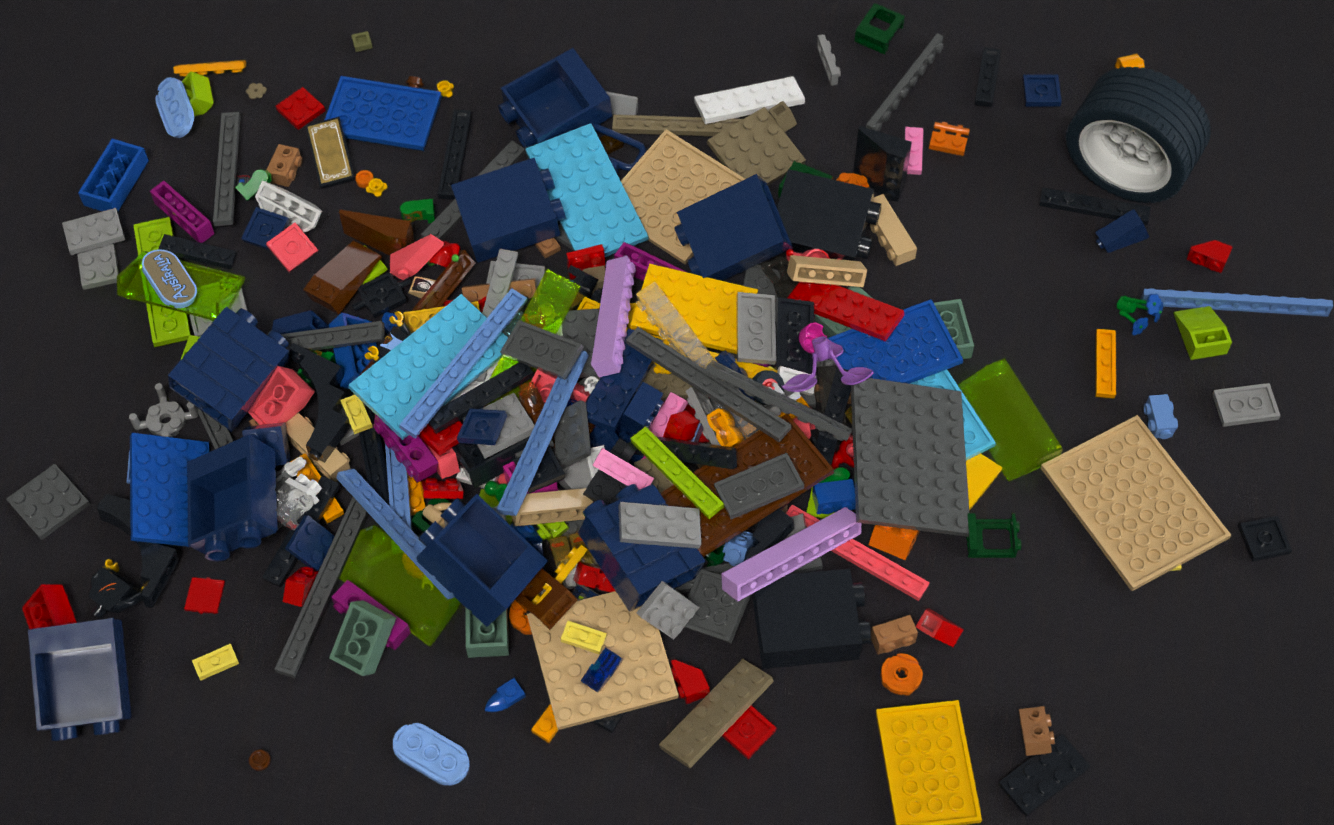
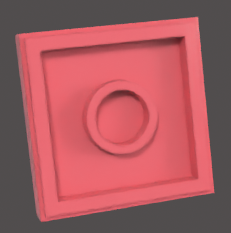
[266,222,318,273]

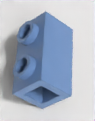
[1144,394,1178,439]
[723,531,755,567]

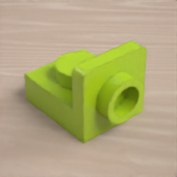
[537,522,569,543]

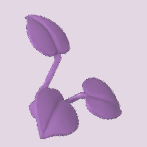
[781,336,874,392]

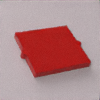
[184,577,225,614]

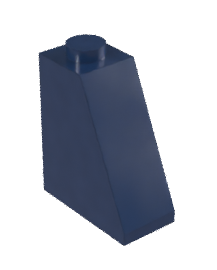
[1095,209,1149,253]
[272,310,329,334]

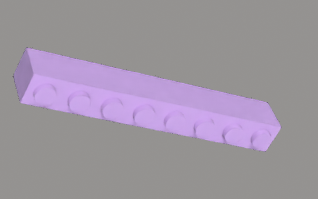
[591,256,636,377]
[722,507,861,601]

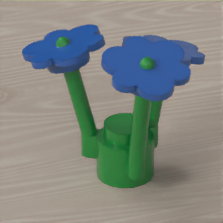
[1117,294,1164,336]

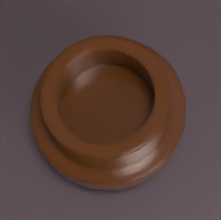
[406,76,423,88]
[249,750,271,771]

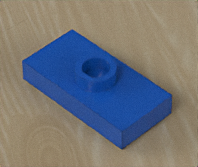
[511,524,542,542]

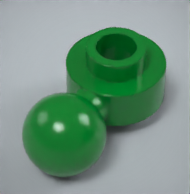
[484,481,508,502]

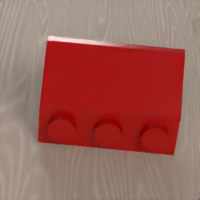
[22,584,77,629]

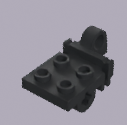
[583,438,637,505]

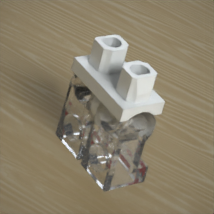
[276,474,322,531]

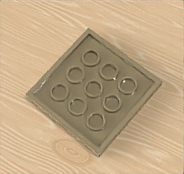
[707,107,806,185]

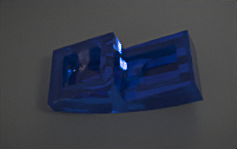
[581,647,624,693]

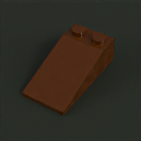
[339,210,415,256]
[303,241,382,315]

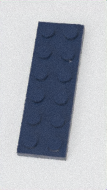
[586,328,663,432]

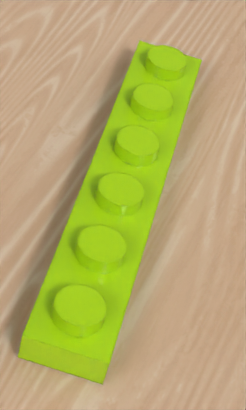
[630,427,724,519]

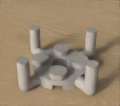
[129,383,199,438]

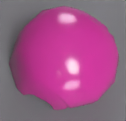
[799,322,827,354]

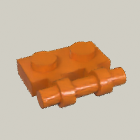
[929,122,970,156]

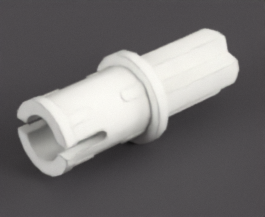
[584,376,599,394]
[276,457,307,477]

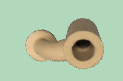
[423,503,452,528]

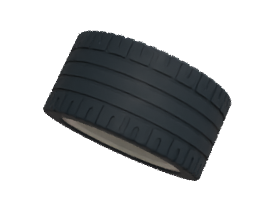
[1066,67,1211,203]

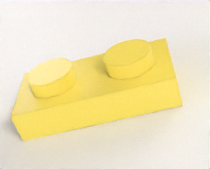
[341,395,373,434]
[561,621,607,655]
[192,644,239,681]

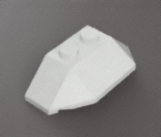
[255,180,322,233]

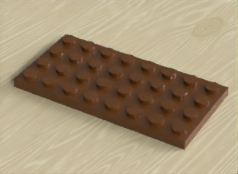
[660,414,834,557]

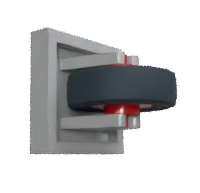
[752,370,801,416]

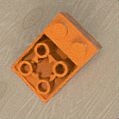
[869,525,920,560]

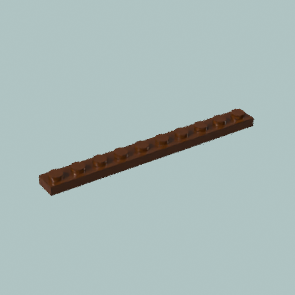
[358,250,475,377]

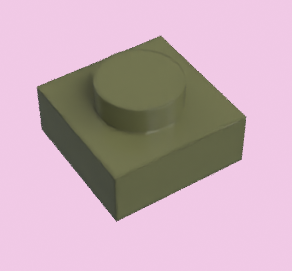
[351,31,373,52]

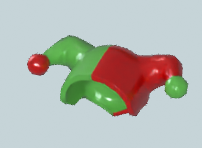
[426,241,460,268]

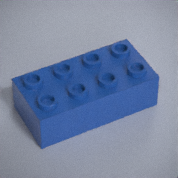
[78,139,149,211]

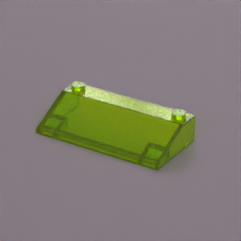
[117,251,245,321]
[958,358,1063,482]
[340,525,461,647]

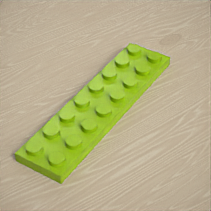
[133,217,191,347]

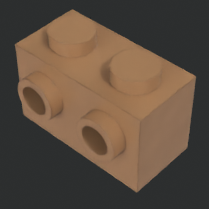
[267,144,302,187]
[871,615,918,655]
[1019,706,1055,756]

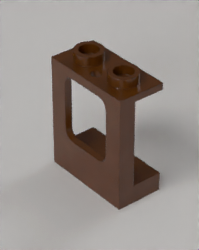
[515,568,577,630]

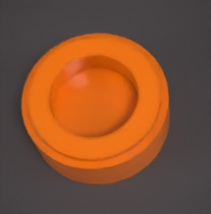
[355,170,374,188]

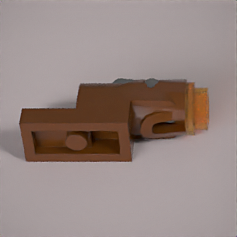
[518,382,555,448]

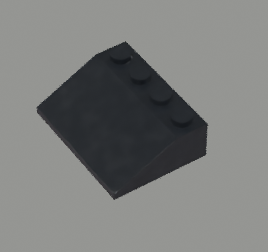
[853,126,912,202]
[452,436,530,488]

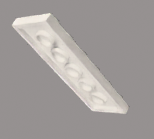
[694,76,805,124]

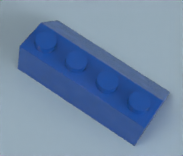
[329,313,377,389]

